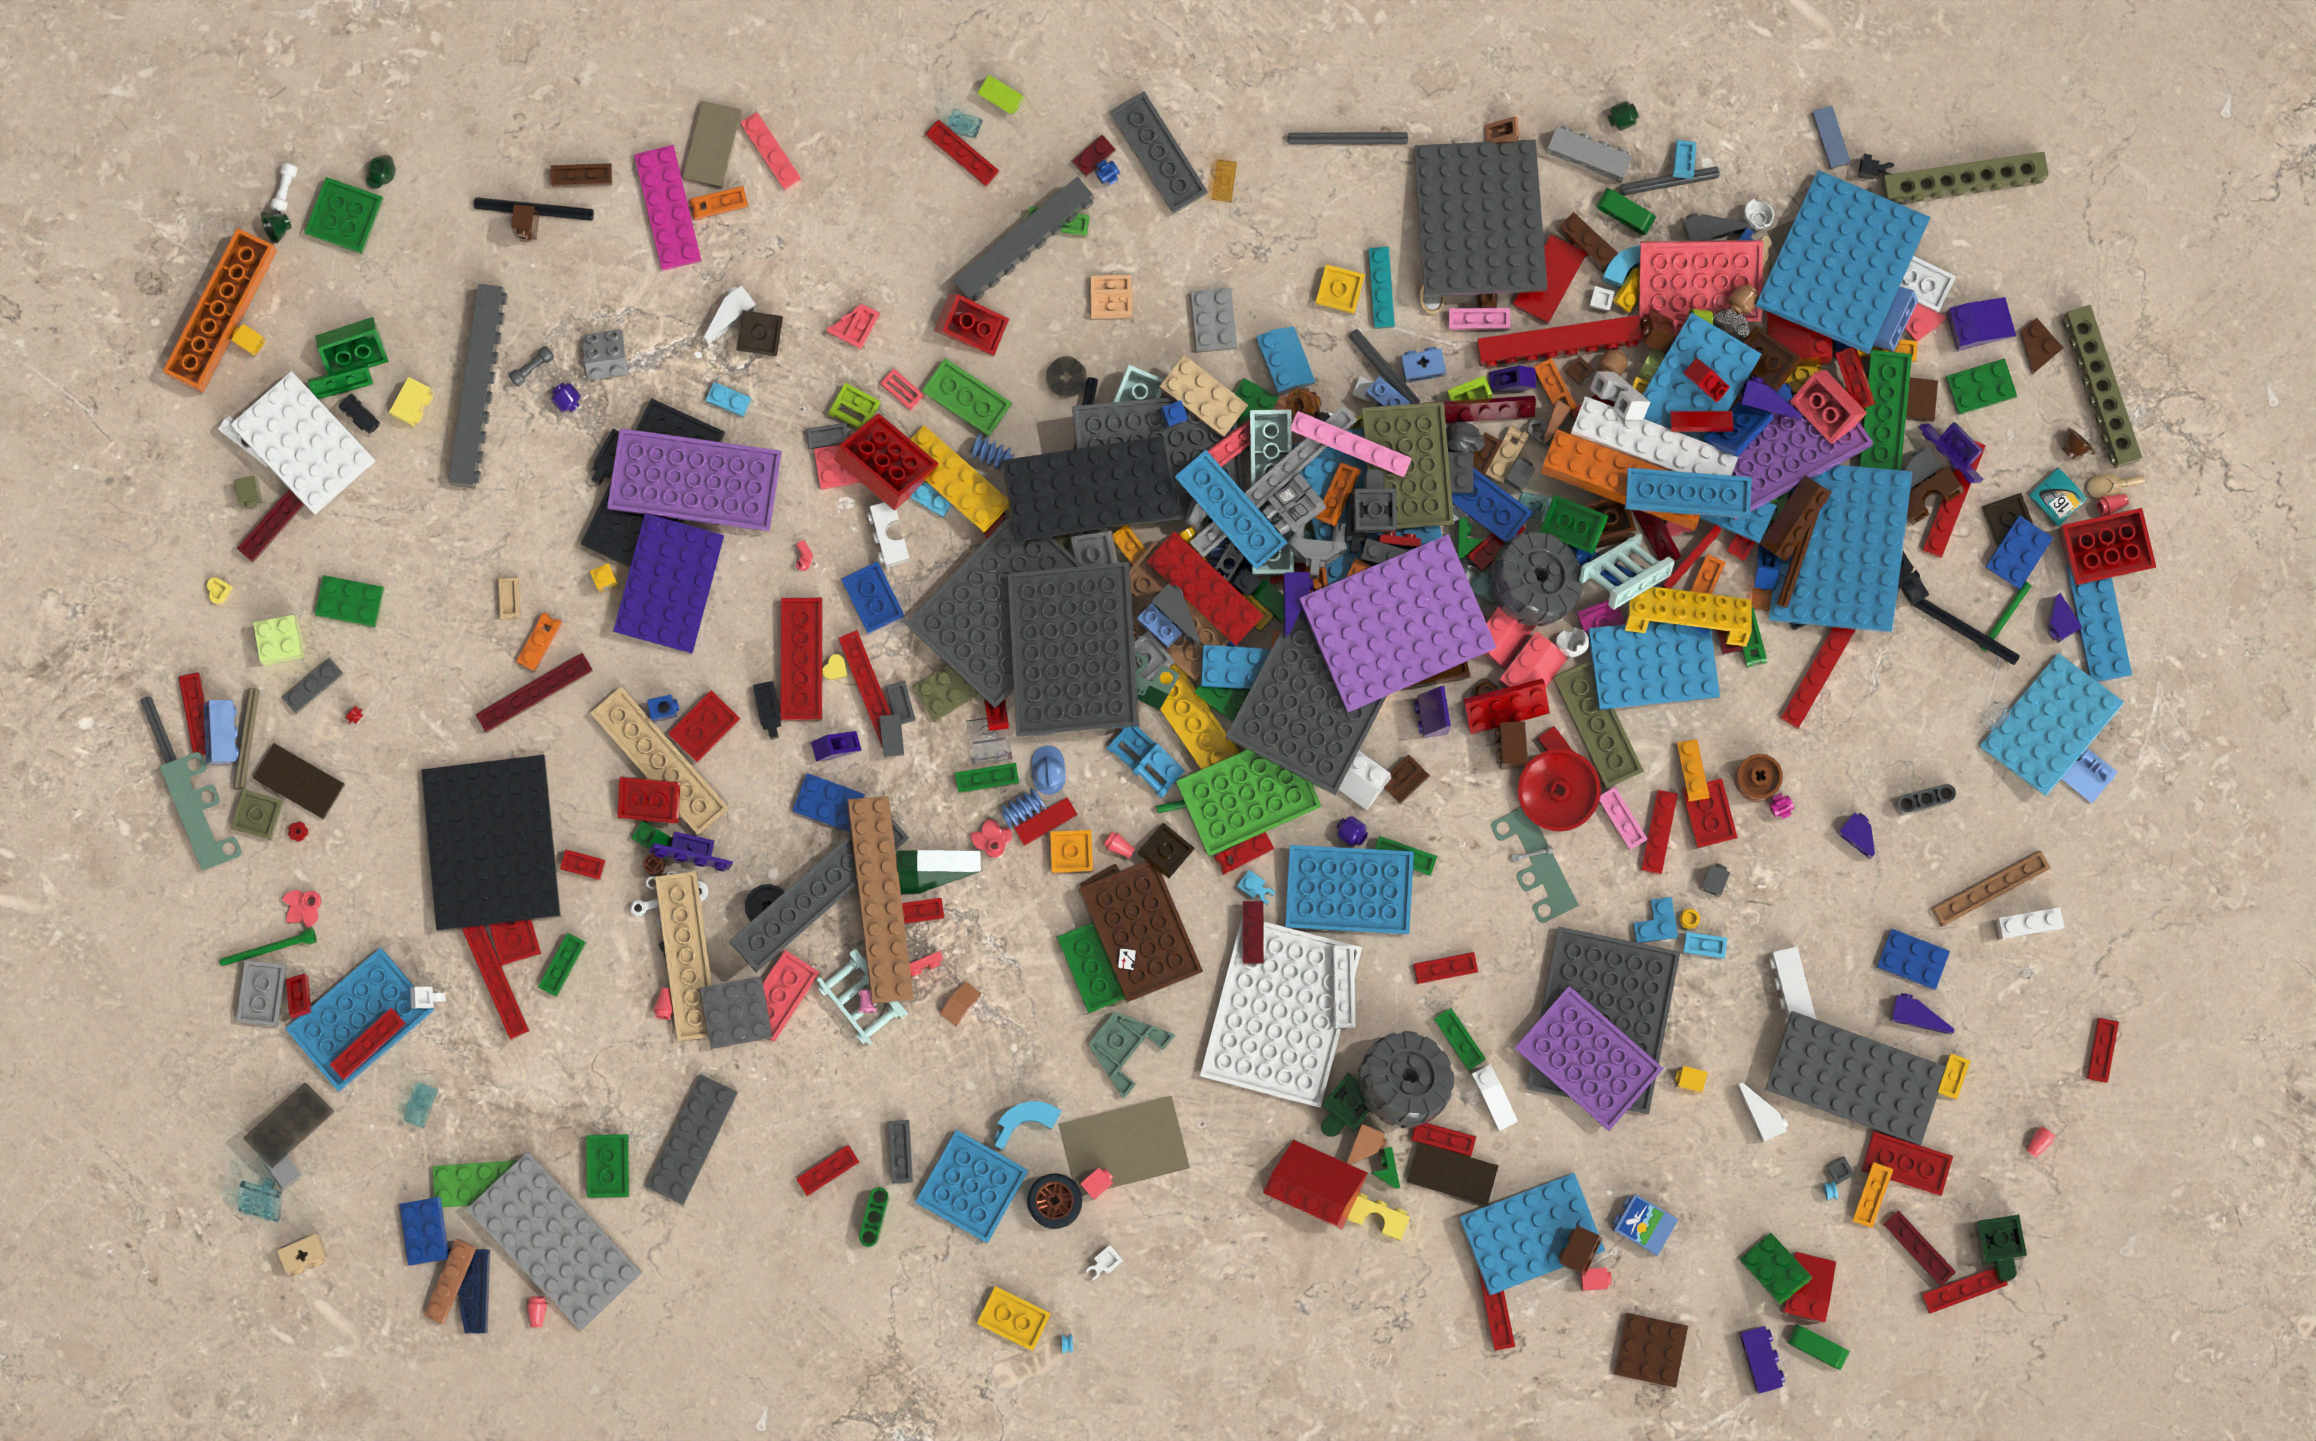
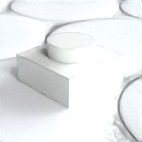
[1590,286,1615,312]

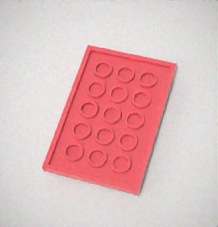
[1639,240,1763,323]

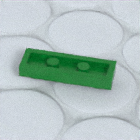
[308,363,373,399]
[955,763,1019,793]
[1375,836,1438,876]
[538,932,586,997]
[1434,1008,1486,1071]

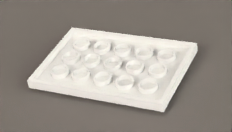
[230,371,375,516]

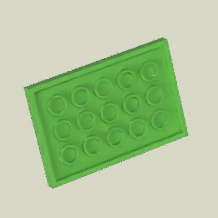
[1176,749,1322,856]

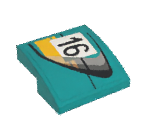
[2028,468,2087,527]

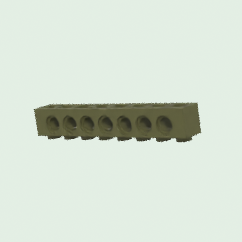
[1882,152,2049,204]
[2063,305,2142,469]

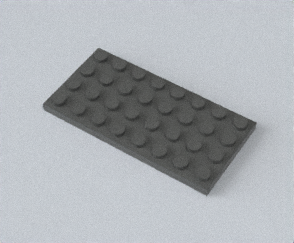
[1765,1011,1946,1146]

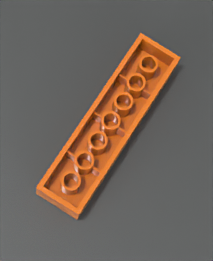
[163,228,278,393]
[1541,429,1701,531]

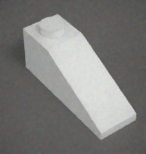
[704,285,757,344]
[1471,1064,1518,1131]
[1736,1082,1788,1142]

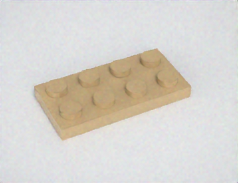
[1158,355,1248,438]

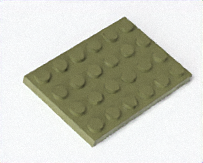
[1361,402,1454,529]

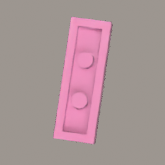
[1449,308,1510,330]
[1599,787,1647,851]

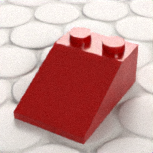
[933,294,1009,356]
[1781,1252,1836,1323]

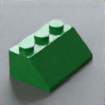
[315,317,389,374]

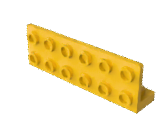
[1625,587,1752,646]

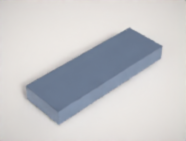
[1812,106,1851,169]

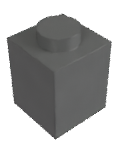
[1504,458,1536,493]
[1700,863,1730,897]

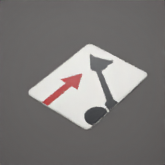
[1118,949,1136,970]

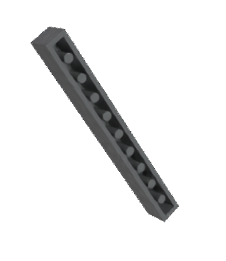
[448,284,508,489]

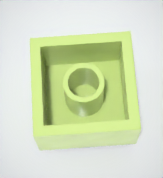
[253,615,305,666]

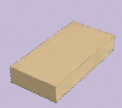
[498,577,521,620]

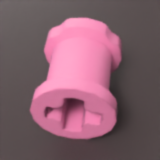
[858,990,876,1013]

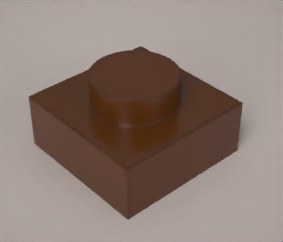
[1565,356,1594,385]

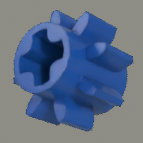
[1095,159,1120,186]

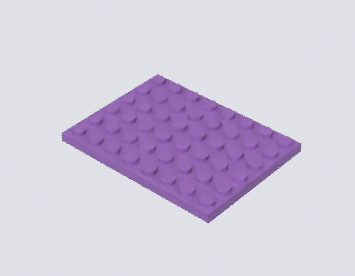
[1298,534,1497,713]

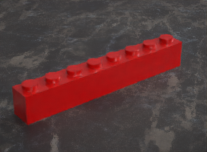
[1476,315,1642,368]

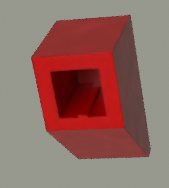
[1683,358,1730,403]

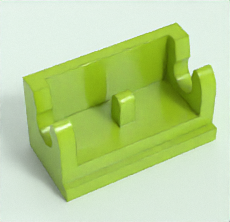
[977,75,1025,115]
[1446,375,1492,401]

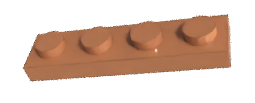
[424,1239,477,1324]

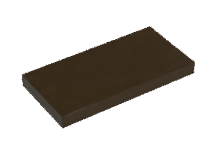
[253,743,345,819]
[1407,1142,1499,1206]

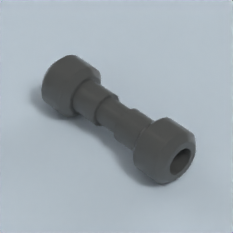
[508,346,554,386]

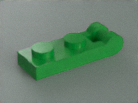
[1742,607,1767,668]

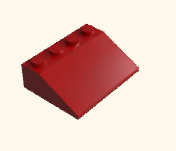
[1767,311,1832,365]
[834,413,939,511]
[2058,508,2156,585]
[1263,1140,1368,1230]

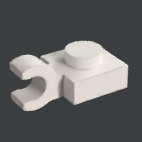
[410,987,446,1008]

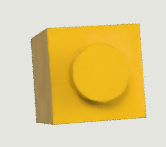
[231,323,266,357]
[590,563,619,593]
[1674,1066,1708,1093]

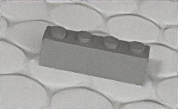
[1546,126,1632,183]

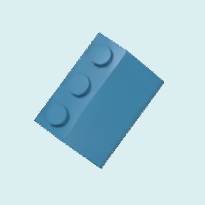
[1256,327,1316,397]

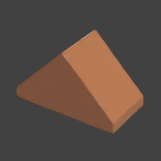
[1485,116,1519,143]
[940,981,982,1026]

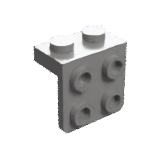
[583,329,629,380]

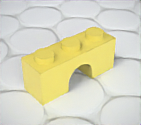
[1347,1192,1410,1241]

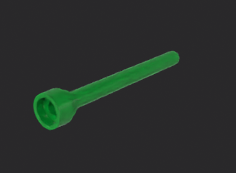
[219,927,317,966]

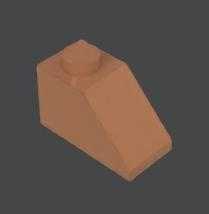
[1347,1124,1387,1165]

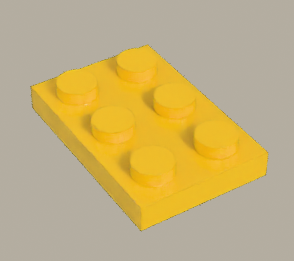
[977,1286,1051,1351]

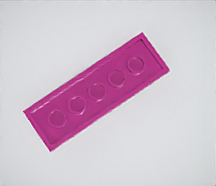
[634,145,702,271]

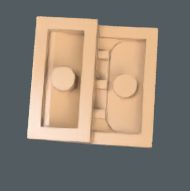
[1091,275,1132,319]

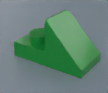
[1457,518,1483,561]
[631,821,672,860]
[1371,1147,1400,1190]

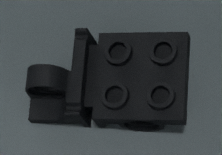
[1898,551,1929,605]

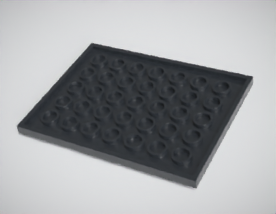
[422,755,561,932]

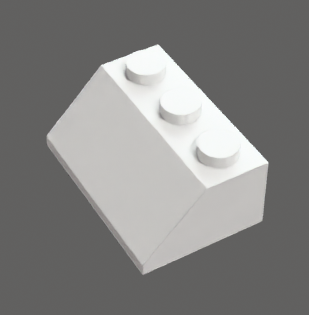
[1338,751,1391,810]

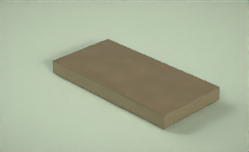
[683,101,742,188]

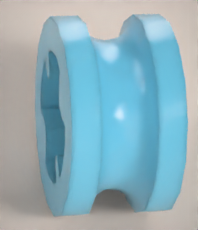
[1823,1181,1838,1201]
[1062,1334,1073,1353]

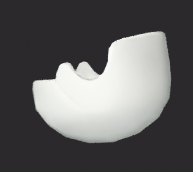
[1743,199,1775,230]
[1556,627,1589,658]

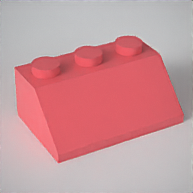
[1790,370,1867,444]
[1483,606,1537,670]
[1498,631,1568,688]

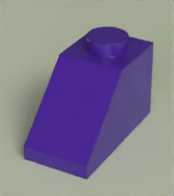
[1489,365,1536,392]
[2047,593,2082,643]
[811,731,862,762]
[1837,813,1875,859]

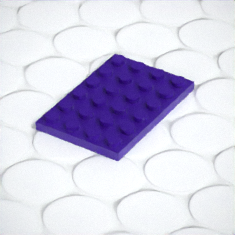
[613,513,724,654]

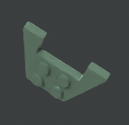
[1088,1012,1175,1099]

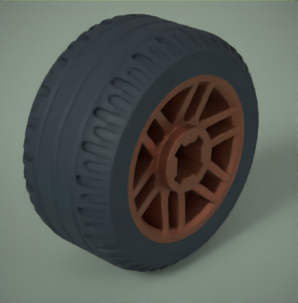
[1027,1173,1082,1229]

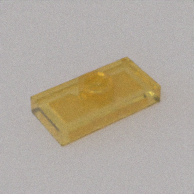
[1212,159,1237,203]

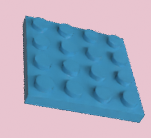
[915,1130,1029,1243]

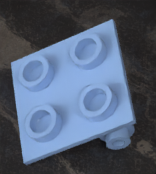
[2061,748,2117,803]

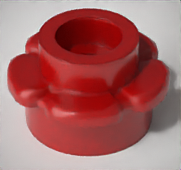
[345,705,363,724]
[288,821,308,842]

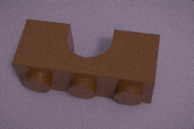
[1558,212,1618,273]
[1907,467,1964,526]

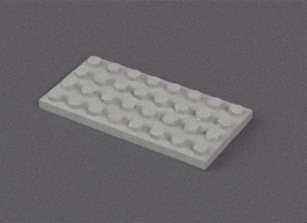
[466,1152,642,1331]

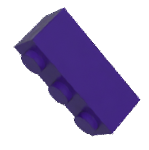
[1739,1326,1785,1394]

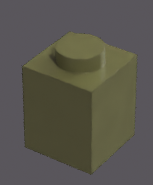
[234,475,262,509]

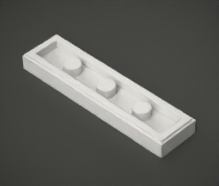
[1333,945,1356,1028]

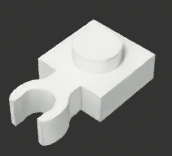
[1086,1245,1123,1280]

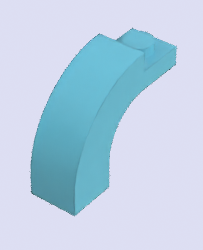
[1602,245,1640,288]
[994,1101,1062,1150]

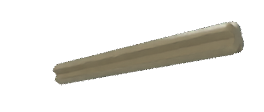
[233,688,260,789]

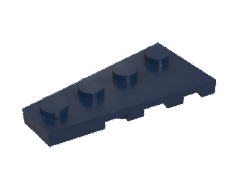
[448,1249,490,1334]

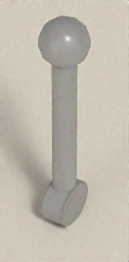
[1511,846,1554,862]

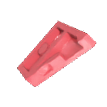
[1904,303,1947,341]
[826,304,880,350]

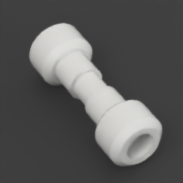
[270,163,298,213]

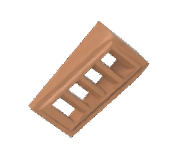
[1543,400,1571,444]

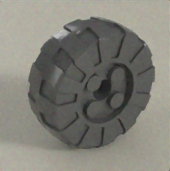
[1488,531,1583,627]
[1357,1031,1455,1128]

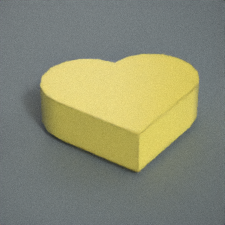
[207,577,233,604]
[823,654,848,680]

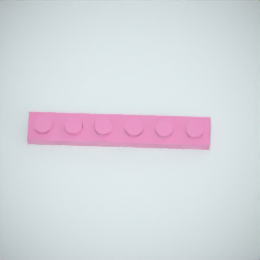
[1290,411,1412,477]

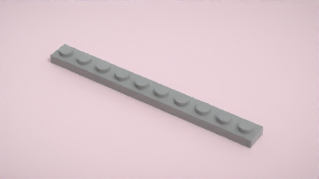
[1190,405,1357,558]

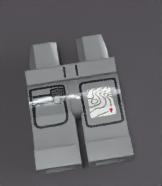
[1262,473,1326,535]

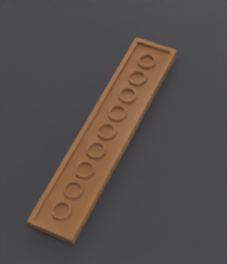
[847,796,914,1004]

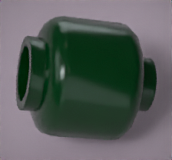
[1608,101,1639,131]

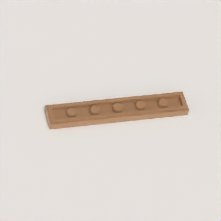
[1932,850,2051,927]

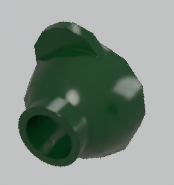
[366,155,396,189]
[260,211,291,243]

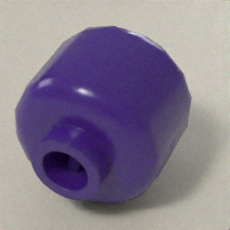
[550,382,581,412]
[1336,816,1368,847]

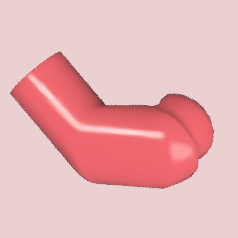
[796,540,813,571]

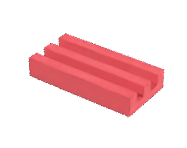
[880,368,924,411]

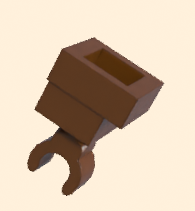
[1476,293,1497,308]

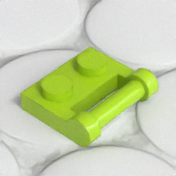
[828,383,881,429]

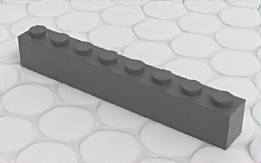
[953,176,1095,301]

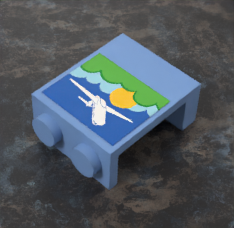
[1612,1194,1679,1256]

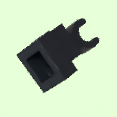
[1858,153,1894,179]

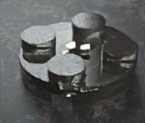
[1713,309,1750,342]
[1046,356,1087,398]

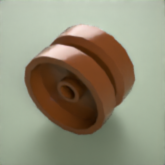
[1735,754,1783,802]

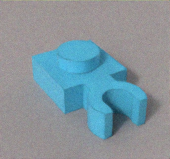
[1237,870,1275,905]

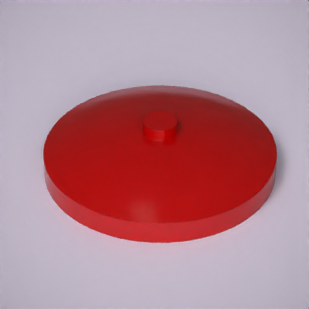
[1518,749,1601,832]

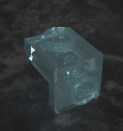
[947,108,983,139]

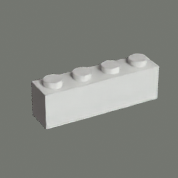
[1769,947,1816,1025]

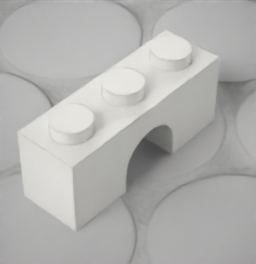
[1590,371,1650,420]
[868,502,910,568]
[1995,907,2064,941]

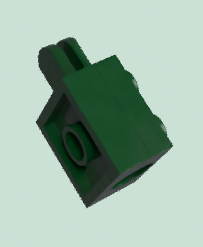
[1321,1072,1370,1137]
[1974,1214,2027,1282]

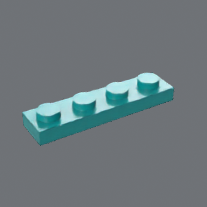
[1368,247,1395,329]

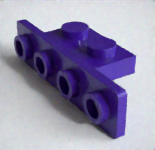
[1919,422,1984,483]
[649,831,733,872]

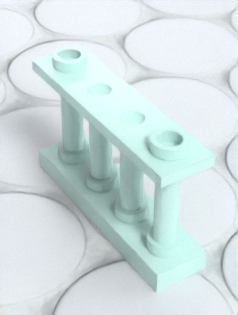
[1579,533,1674,609]
[817,948,908,1045]

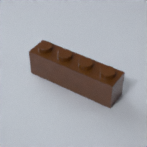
[1760,475,1832,561]

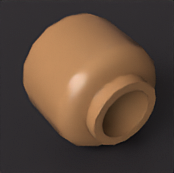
[1728,284,1759,315]
[1598,349,1628,376]

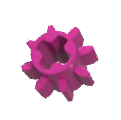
[1769,793,1794,820]

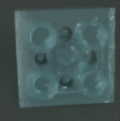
[238,1178,282,1222]

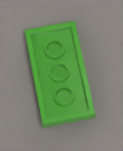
[922,358,1012,437]
[433,1160,517,1208]

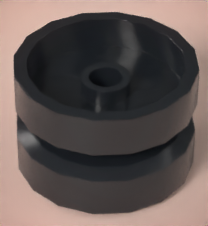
[745,884,784,922]

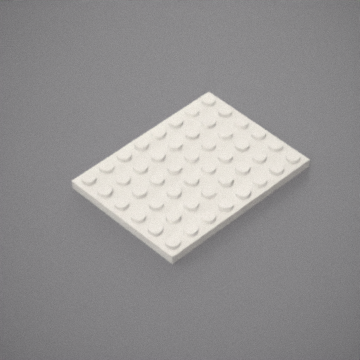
[1200,916,1362,1108]

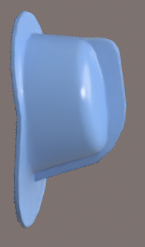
[1032,745,1066,795]

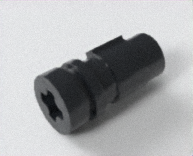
[338,393,380,434]

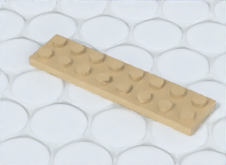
[590,687,729,836]
[655,871,712,1041]

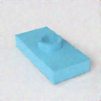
[1673,140,1697,179]

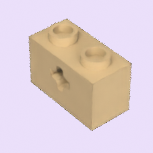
[277,1234,328,1276]

